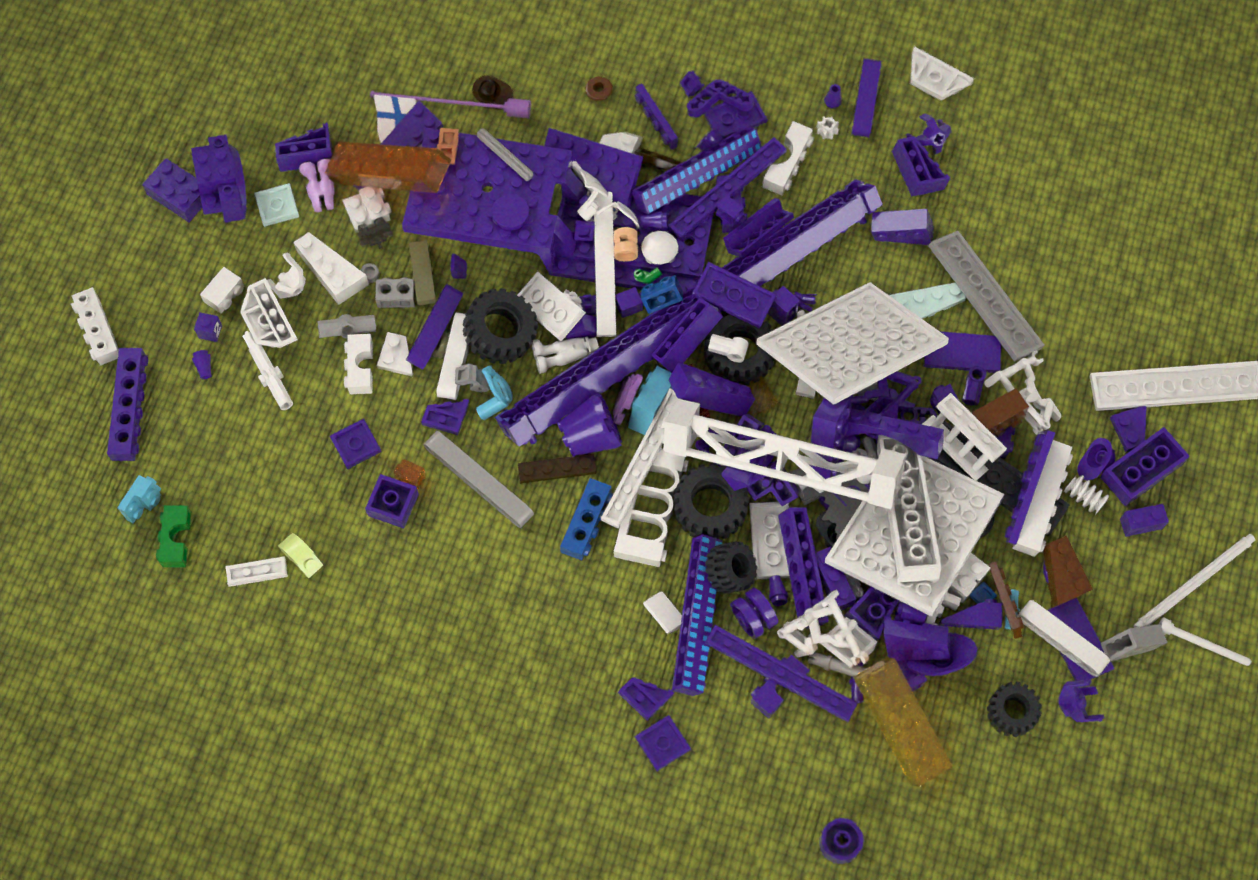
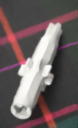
[243,331,293,410]

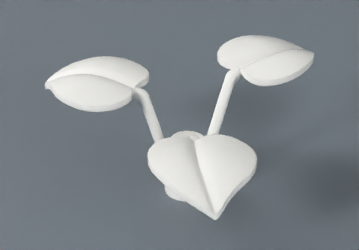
[577,169,639,229]

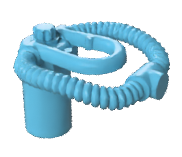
[476,366,513,420]

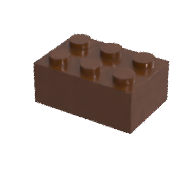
[966,388,1029,448]

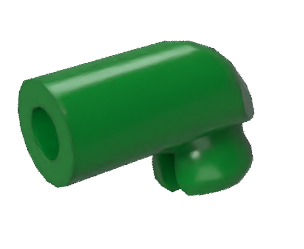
[634,267,662,284]

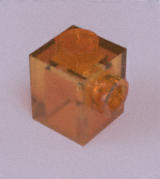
[394,459,426,490]

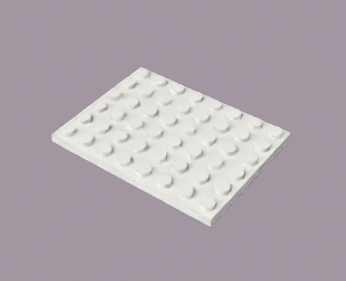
[757,282,949,404]
[825,456,1004,616]

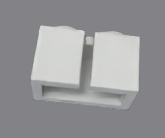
[200,267,244,314]

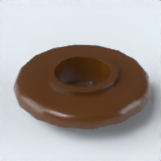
[585,76,613,101]

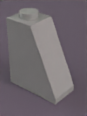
[1101,624,1167,662]

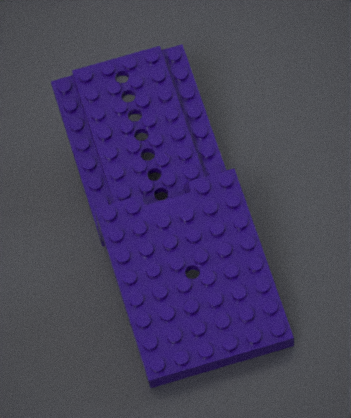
[402,127,714,293]

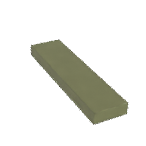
[409,240,436,305]

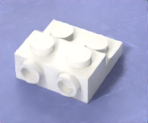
[343,184,391,233]
[821,617,877,668]

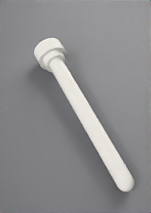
[1159,617,1251,666]

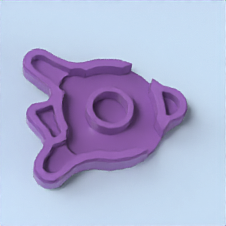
[613,374,643,425]

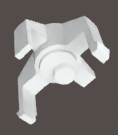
[267,253,306,299]

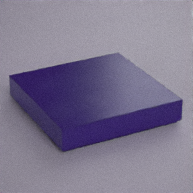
[330,419,382,469]
[635,715,691,771]

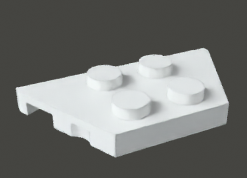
[910,47,974,100]

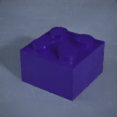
[365,474,419,529]

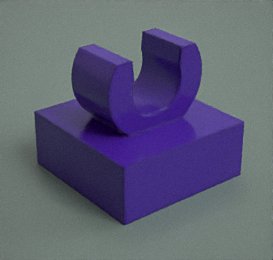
[680,71,704,97]
[573,220,595,241]
[579,295,596,316]

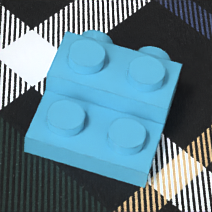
[117,475,161,524]

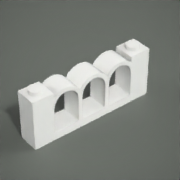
[614,448,688,567]

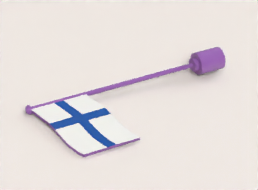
[370,91,531,149]

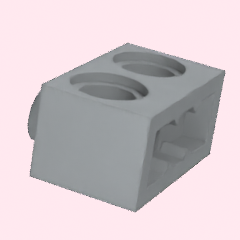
[376,277,415,308]

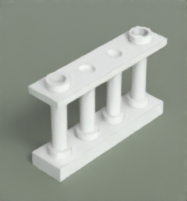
[922,393,1007,481]

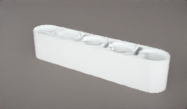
[437,312,469,400]
[1017,600,1110,677]

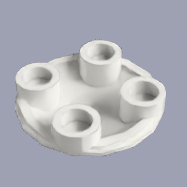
[641,231,678,264]

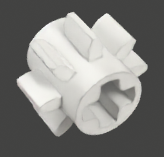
[817,117,839,139]

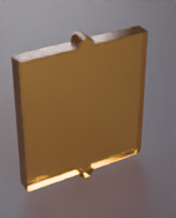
[745,376,778,417]

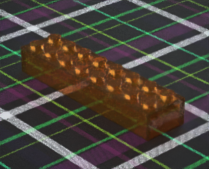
[324,142,451,193]

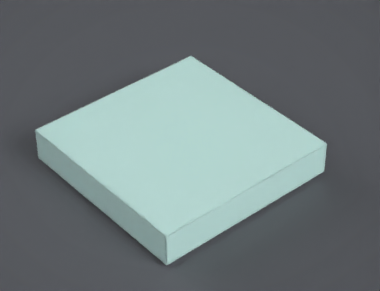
[254,183,299,227]

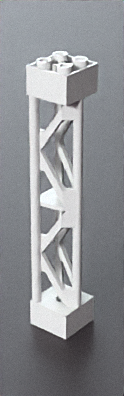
[661,399,906,509]

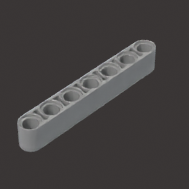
[423,431,534,528]

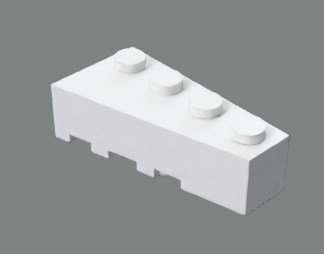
[294,232,369,305]

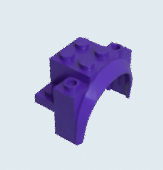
[191,135,246,222]

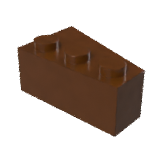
[1043,536,1093,608]

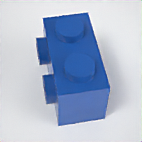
[641,275,683,314]

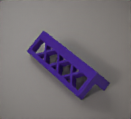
[723,198,794,258]

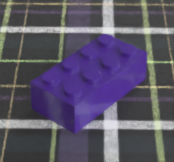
[810,397,850,479]
[1100,427,1190,507]

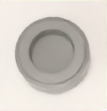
[361,264,380,283]

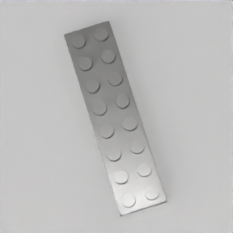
[929,231,1045,362]

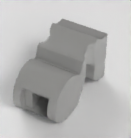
[455,364,489,392]

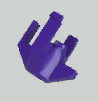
[906,113,951,154]
[1058,678,1104,722]

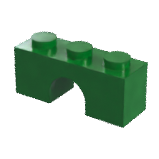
[156,505,192,568]

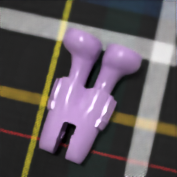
[299,159,334,212]

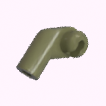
[432,332,450,359]

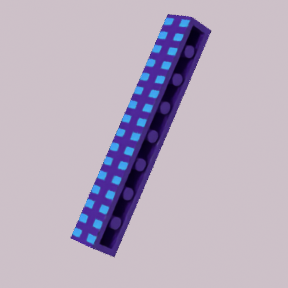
[632,127,762,214]
[672,534,723,696]

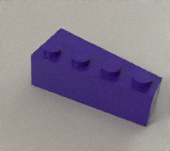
[669,362,755,416]
[844,586,899,640]

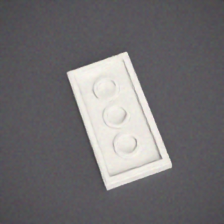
[517,272,586,341]
[749,502,790,579]

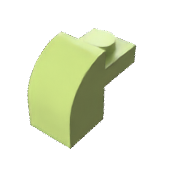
[278,533,323,578]

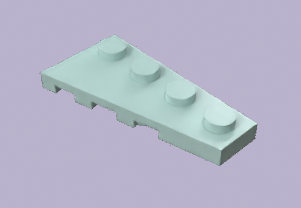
[889,283,966,319]

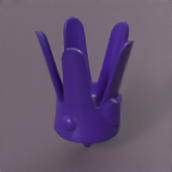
[794,291,817,312]

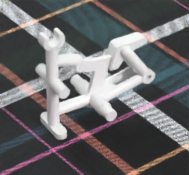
[984,350,1061,435]
[777,590,869,665]

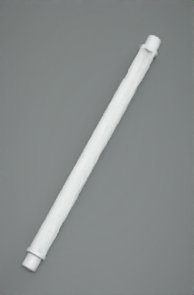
[1133,534,1255,628]

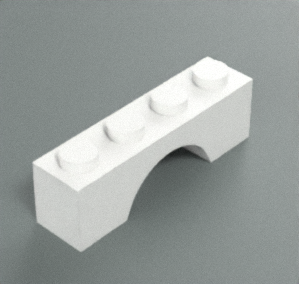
[762,121,814,195]

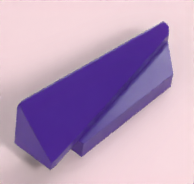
[722,425,777,491]

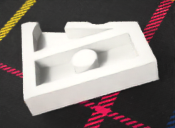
[377,332,413,376]

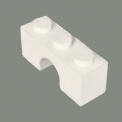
[344,334,373,394]

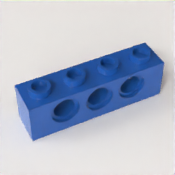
[560,478,613,561]

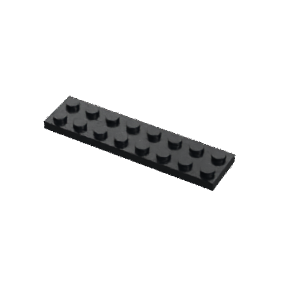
[932,421,1070,537]

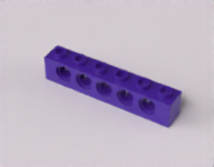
[107,348,148,461]
[778,507,829,629]

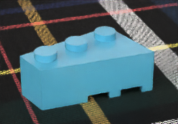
[628,366,673,435]

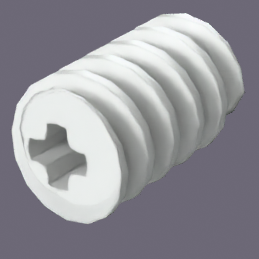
[1063,475,1109,515]

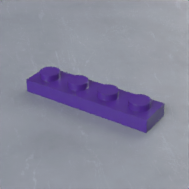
[634,84,678,150]

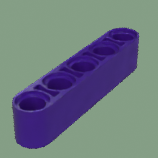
[852,58,882,138]
[406,284,463,370]

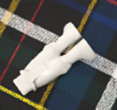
[532,337,599,374]

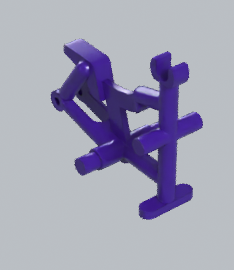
[845,371,921,410]

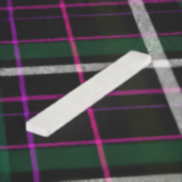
[594,192,616,337]
[601,388,678,529]

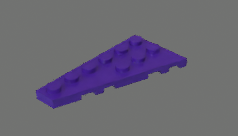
[544,128,643,209]

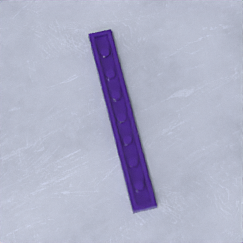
[668,137,787,240]
[705,625,858,722]

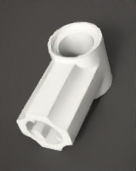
[708,334,749,363]

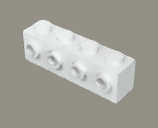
[71,287,119,366]

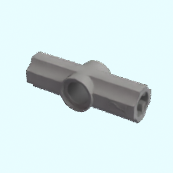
[318,314,376,338]

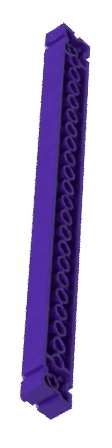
[495,179,883,446]

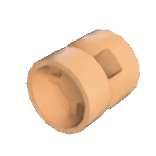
[614,227,638,262]

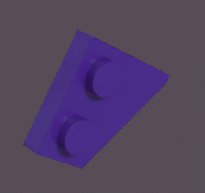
[421,399,470,435]
[1110,406,1146,452]
[618,677,674,720]

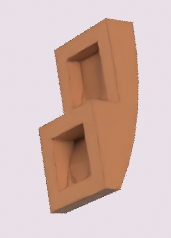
[436,128,459,164]

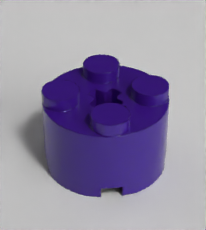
[819,818,864,864]

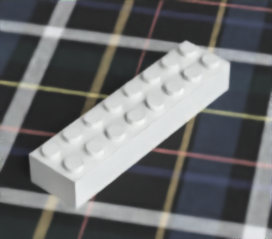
[877,435,941,582]

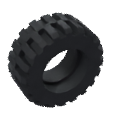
[462,288,538,364]
[704,313,775,385]
[674,463,749,539]

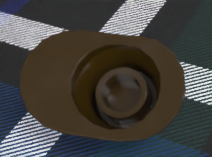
[472,75,514,109]

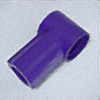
[962,365,986,406]

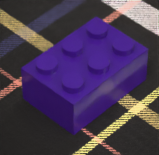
[142,158,202,222]

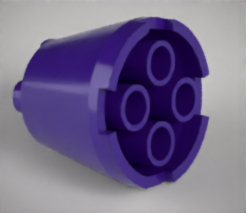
[557,393,622,456]

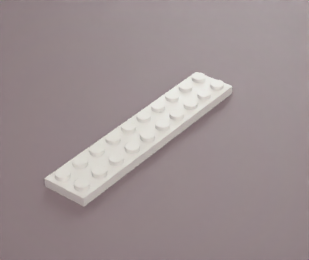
[1090,361,1258,411]

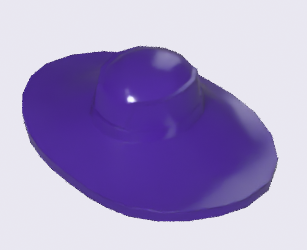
[906,633,978,676]

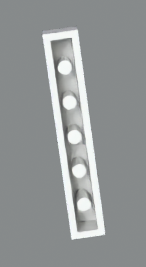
[1012,440,1073,557]

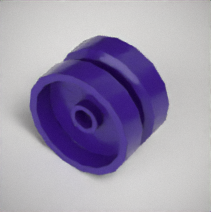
[730,588,778,639]

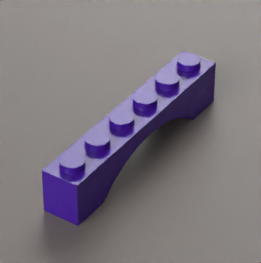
[844,409,944,459]

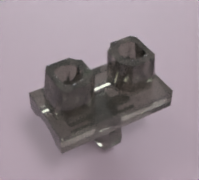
[358,217,392,249]

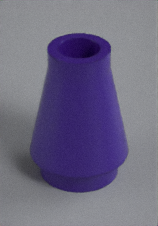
[824,84,842,108]
[641,211,669,229]
[192,350,212,379]
[769,575,789,606]

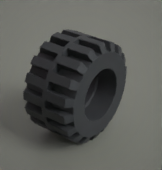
[705,541,757,594]
[987,682,1042,737]

